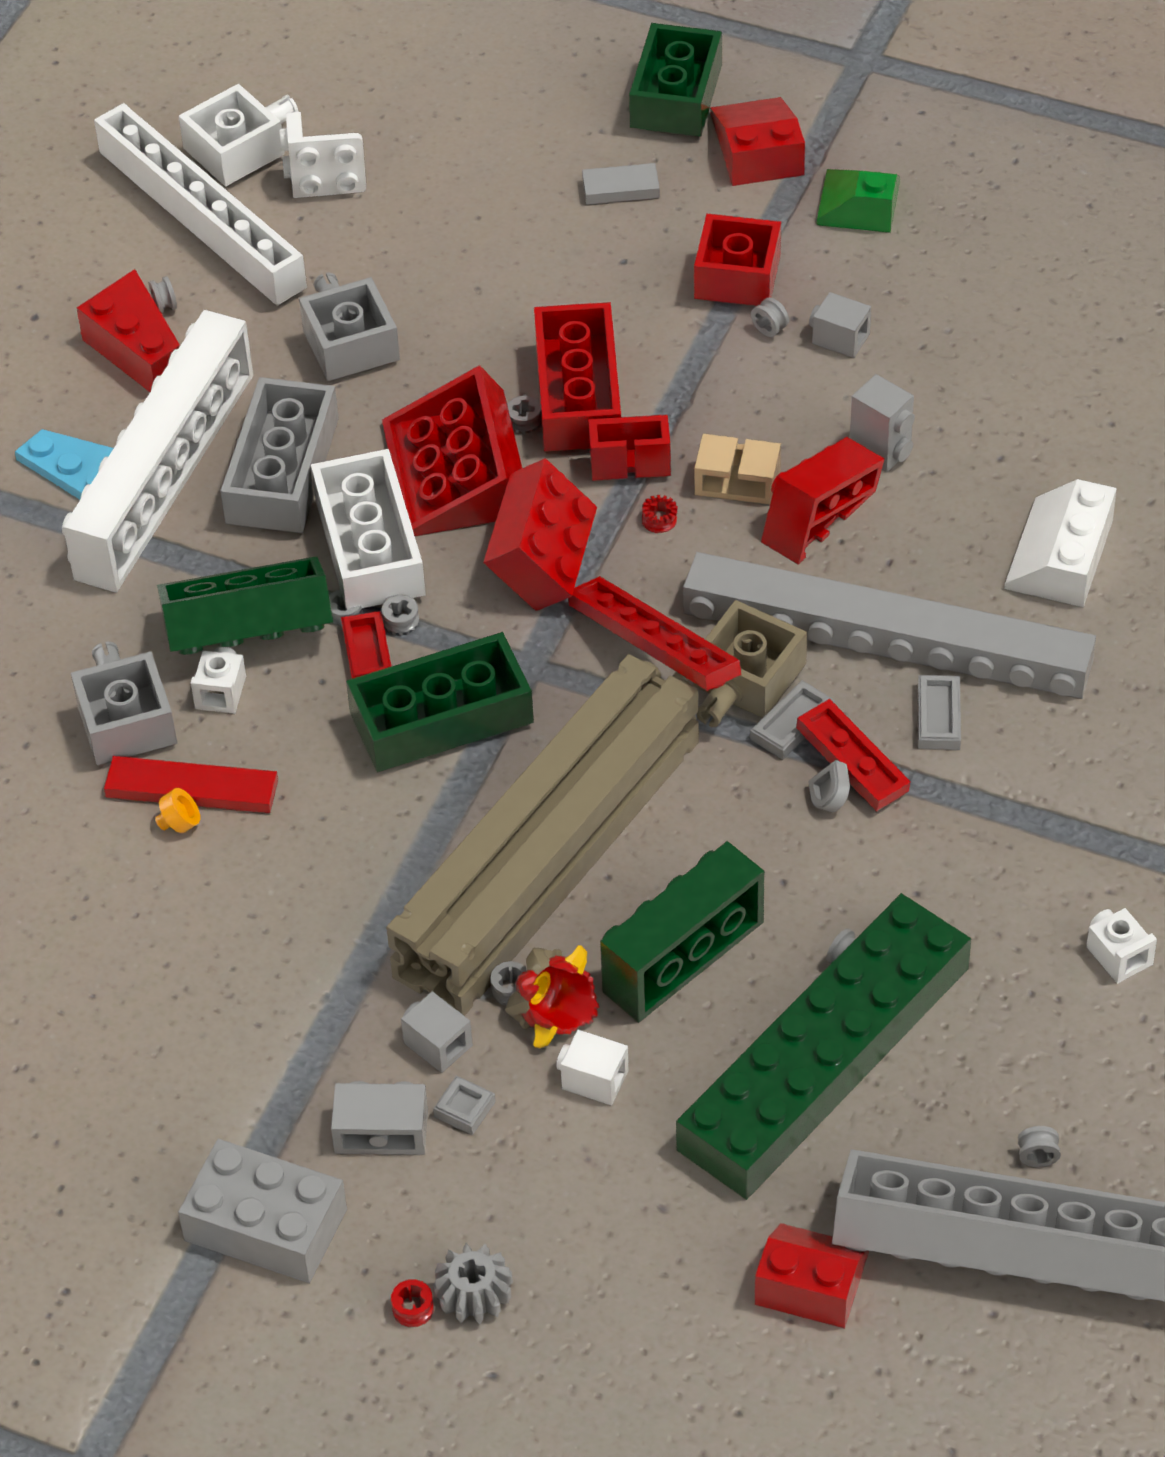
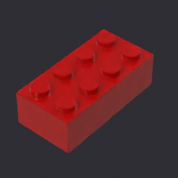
[534,302,621,452]

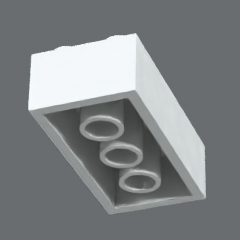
[311,449,426,610]

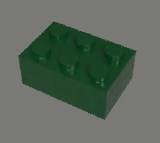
[629,23,722,137]

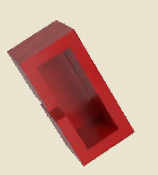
[589,415,671,481]

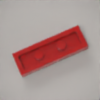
[796,699,911,811]

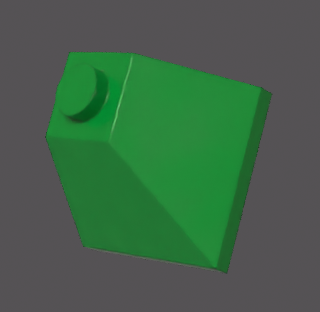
[817,169,900,233]

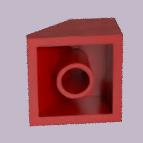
[755,1223,869,1329]

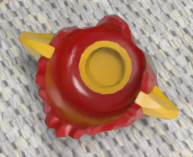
[505,945,600,1048]

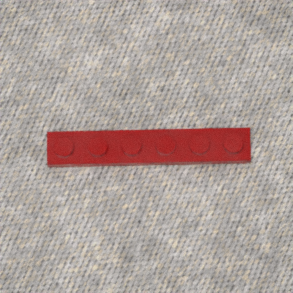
[568,576,742,691]

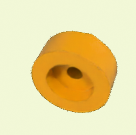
[155,788,200,833]

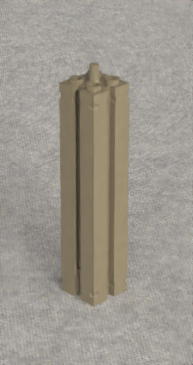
[386,654,699,1016]

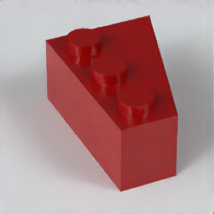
[76,269,180,392]
[761,437,885,565]

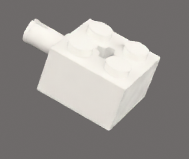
[179,84,298,187]

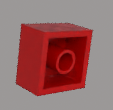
[694,213,781,306]

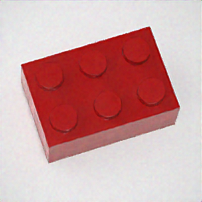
[483,458,597,611]

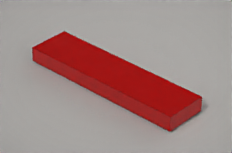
[104,756,278,813]

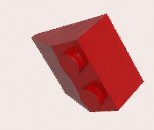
[710,97,805,186]

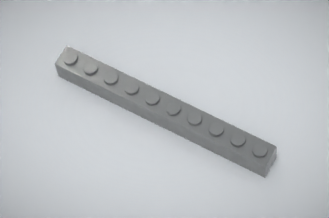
[683,552,1096,699]

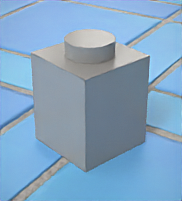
[809,292,871,358]
[401,991,473,1073]

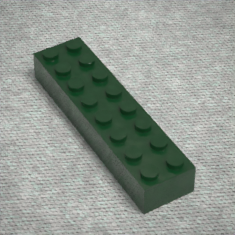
[676,893,971,1200]

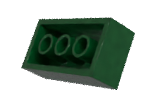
[157,556,333,655]
[346,632,534,773]
[600,841,765,1023]

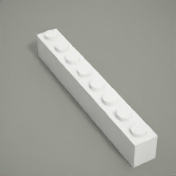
[94,103,307,306]

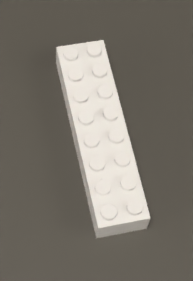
[62,310,254,593]

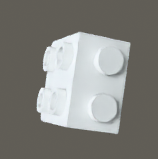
[280,112,366,198]

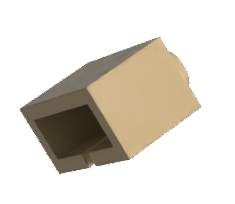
[694,434,781,505]

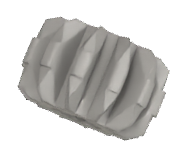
[433,1243,513,1324]

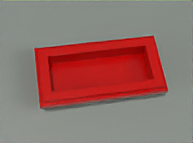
[341,611,392,679]

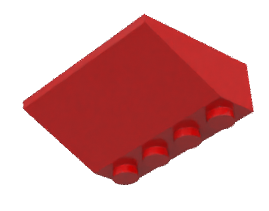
[382,365,522,536]

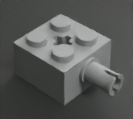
[299,272,400,381]
[71,641,178,765]

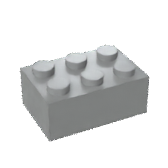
[178,1139,347,1284]

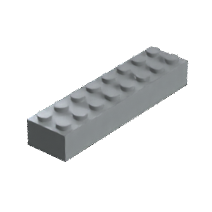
[832,1149,1165,1301]

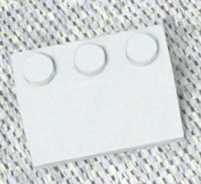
[1004,479,1117,607]

